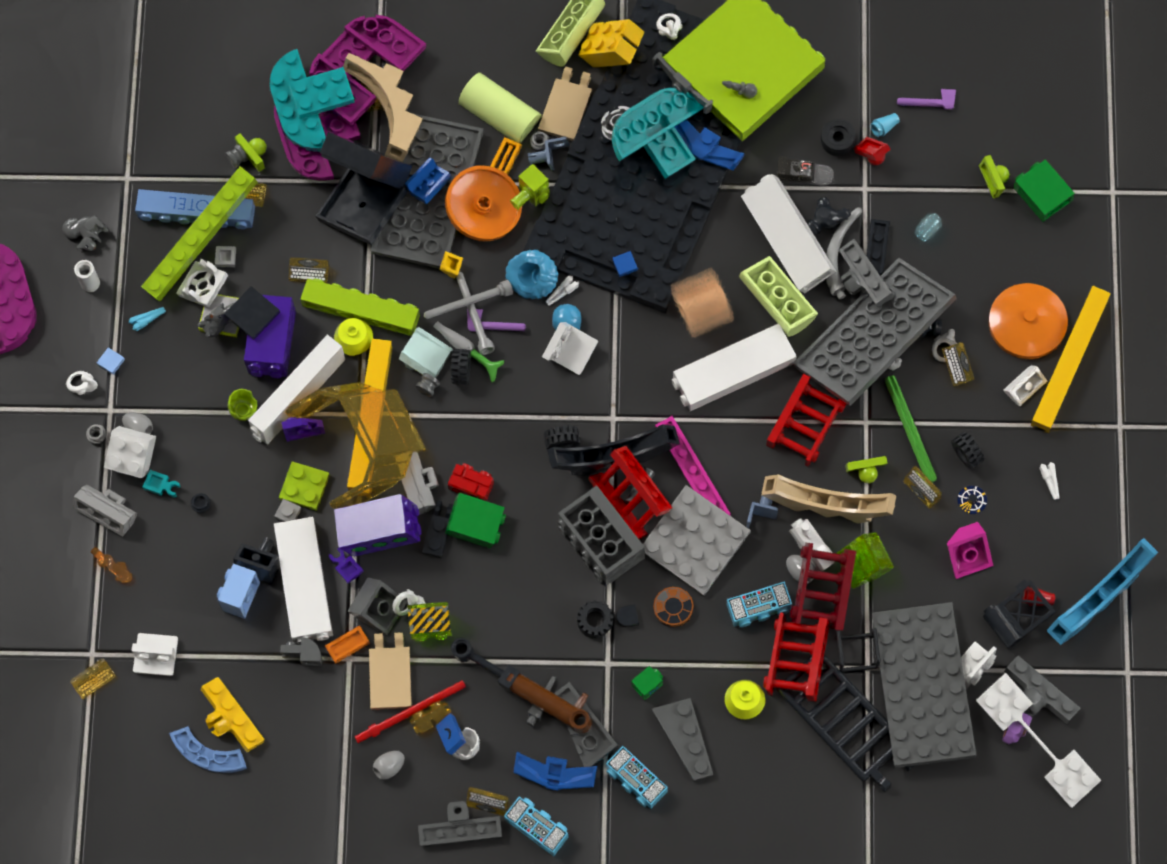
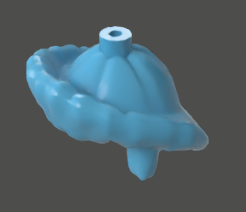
[506,250,558,299]

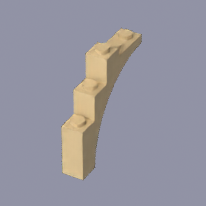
[343,53,422,162]
[761,474,896,524]

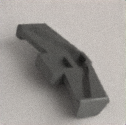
[652,52,713,114]

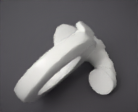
[657,13,682,40]
[66,371,98,395]
[392,589,426,616]

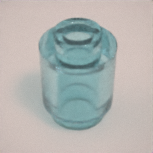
[914,213,942,242]

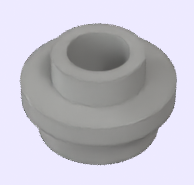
[530,132,549,150]
[86,424,106,444]

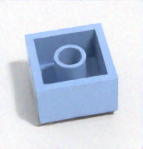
[217,564,260,619]

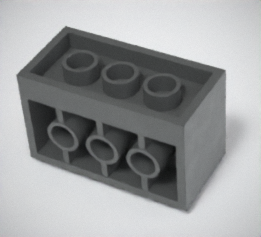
[557,486,645,586]

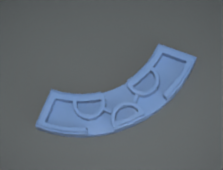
[169,726,247,773]

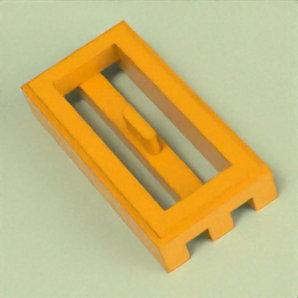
[490,137,522,175]

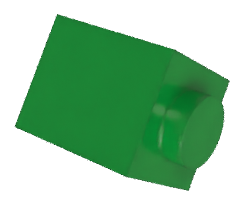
[631,666,663,701]

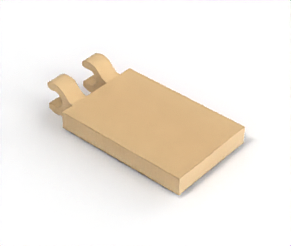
[538,66,592,142]
[369,632,412,710]

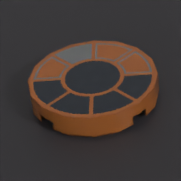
[653,587,694,627]

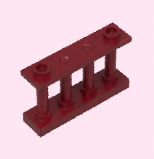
[790,542,856,631]

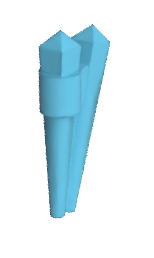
[129,307,166,331]

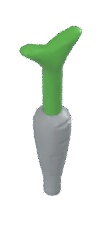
[433,321,504,382]

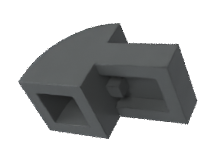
[280,637,322,666]

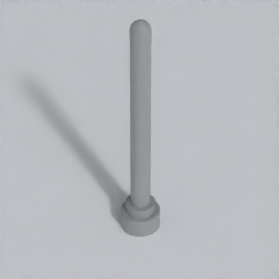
[456,272,495,355]
[424,280,513,319]

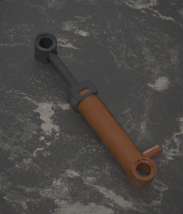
[451,638,592,734]

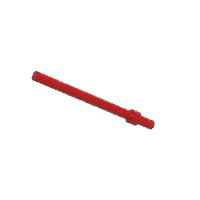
[354,680,466,743]

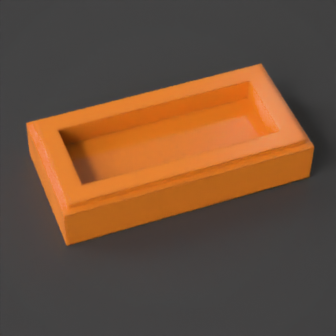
[325,625,370,664]

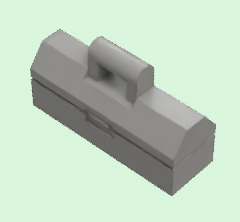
[394,451,439,515]
[73,485,137,537]

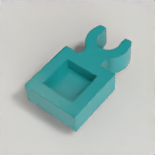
[142,470,181,498]

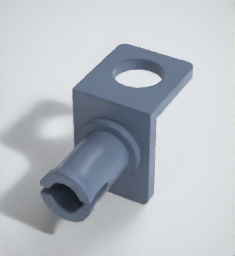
[528,137,570,171]
[746,496,778,529]

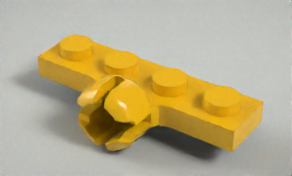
[201,677,265,752]

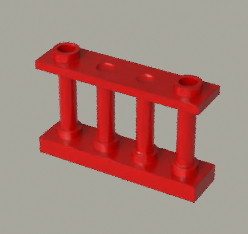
[766,374,846,467]
[588,446,672,539]
[763,613,830,702]

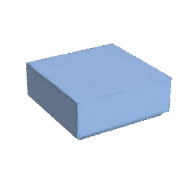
[97,348,125,375]

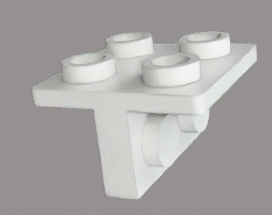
[132,633,178,676]

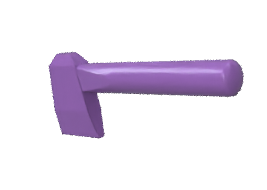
[897,89,956,110]
[467,309,526,332]

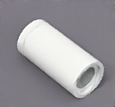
[74,260,100,292]

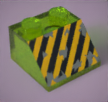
[407,602,452,641]

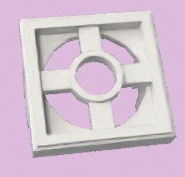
[176,259,228,308]

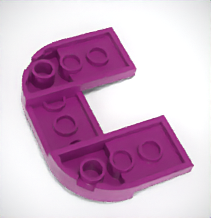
[310,15,427,126]
[0,244,36,354]

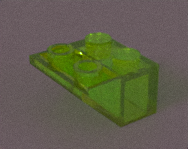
[836,532,894,588]

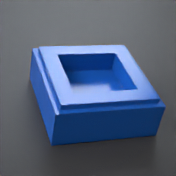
[612,251,638,277]

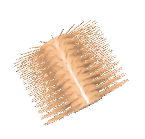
[671,268,734,337]

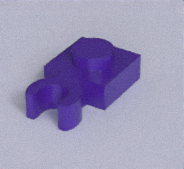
[329,548,364,584]

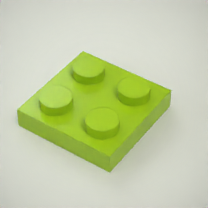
[279,462,330,511]

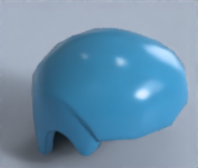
[552,304,581,330]

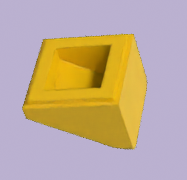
[439,251,463,279]

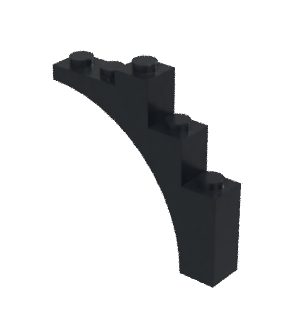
[547,424,680,477]

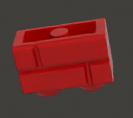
[448,463,494,501]

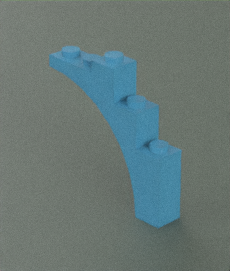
[1047,538,1158,645]

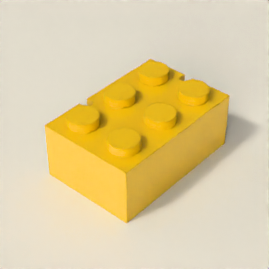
[579,19,644,68]

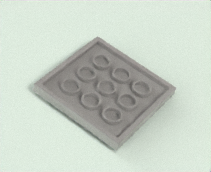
[643,485,751,596]

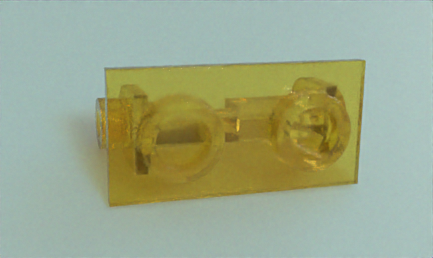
[409,701,452,734]

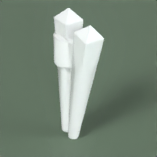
[545,276,579,306]
[1039,462,1060,500]

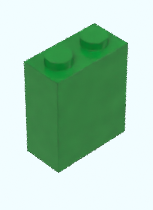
[1014,159,1075,222]
[445,493,506,548]

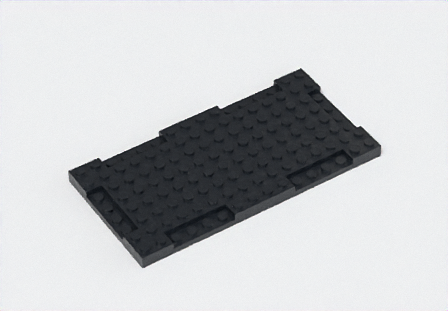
[523,0,741,313]

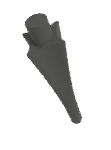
[526,676,556,726]

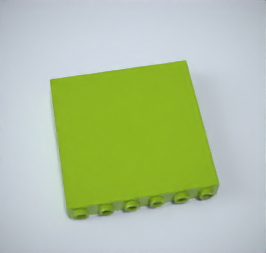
[663,0,825,141]

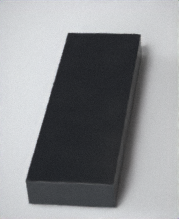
[866,219,890,276]

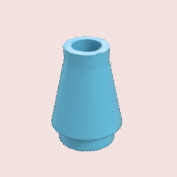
[870,113,900,137]

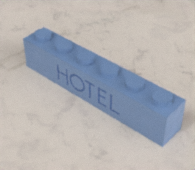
[135,189,255,229]

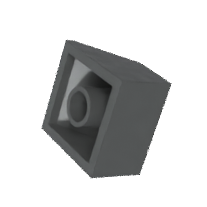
[348,578,408,635]

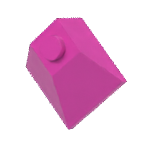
[947,522,993,579]

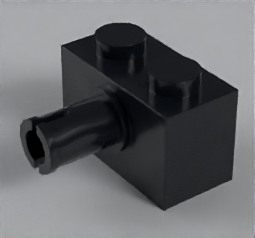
[233,537,280,584]

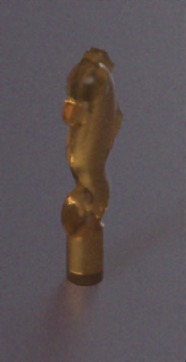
[90,547,132,583]

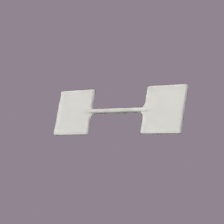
[976,673,1101,808]

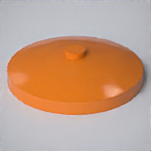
[445,166,522,241]
[989,283,1068,359]

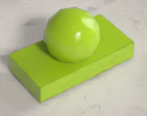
[235,133,267,172]
[979,155,1010,199]
[845,456,887,483]

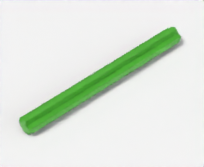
[885,375,937,484]

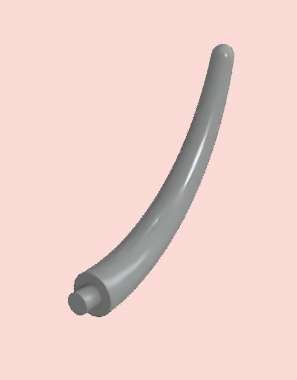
[826,207,862,300]

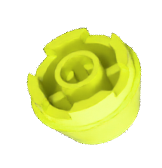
[334,318,373,356]
[725,680,765,719]

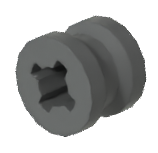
[225,144,249,168]
[416,373,440,397]

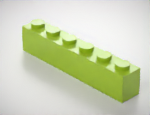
[300,278,420,336]

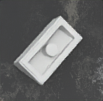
[1003,365,1048,406]

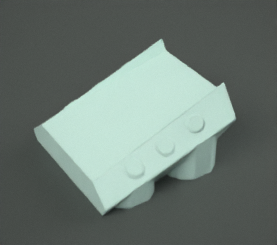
[399,327,453,378]

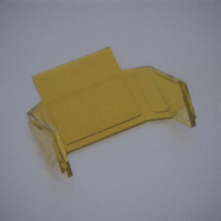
[285,382,426,509]

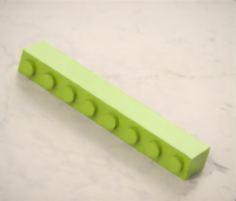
[141,167,258,302]

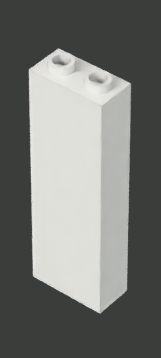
[741,174,836,293]
[671,324,797,411]
[248,334,346,445]
[274,517,333,644]

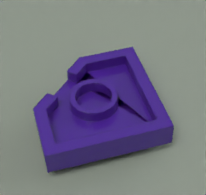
[281,417,326,442]

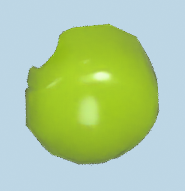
[228,388,257,421]

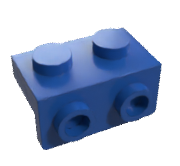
[405,158,452,205]

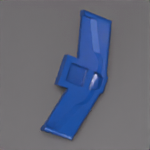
[675,120,745,171]
[513,752,597,790]

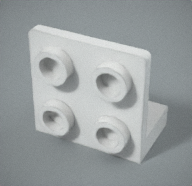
[542,322,598,375]
[961,642,997,688]

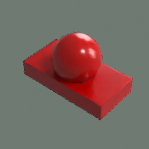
[853,137,891,165]

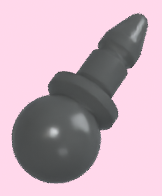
[722,81,757,99]

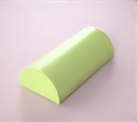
[536,0,605,66]
[459,73,542,144]
[739,256,818,337]

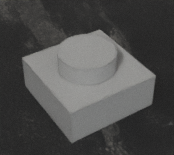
[215,246,236,267]
[274,499,302,522]

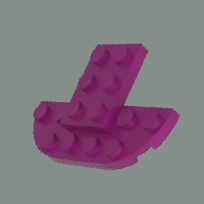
[274,106,361,181]

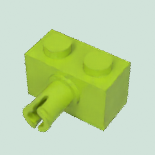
[510,164,550,210]

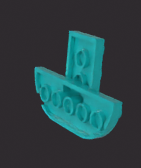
[270,49,355,152]
[612,88,704,179]

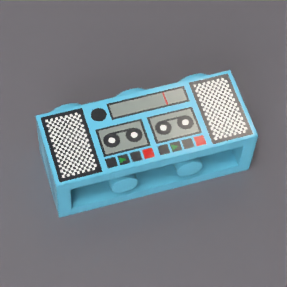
[727,582,792,627]
[606,746,668,809]
[504,797,569,857]

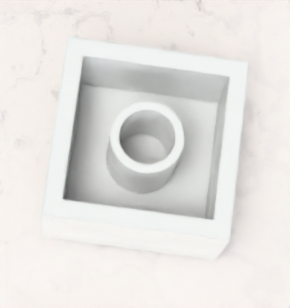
[104,426,156,478]

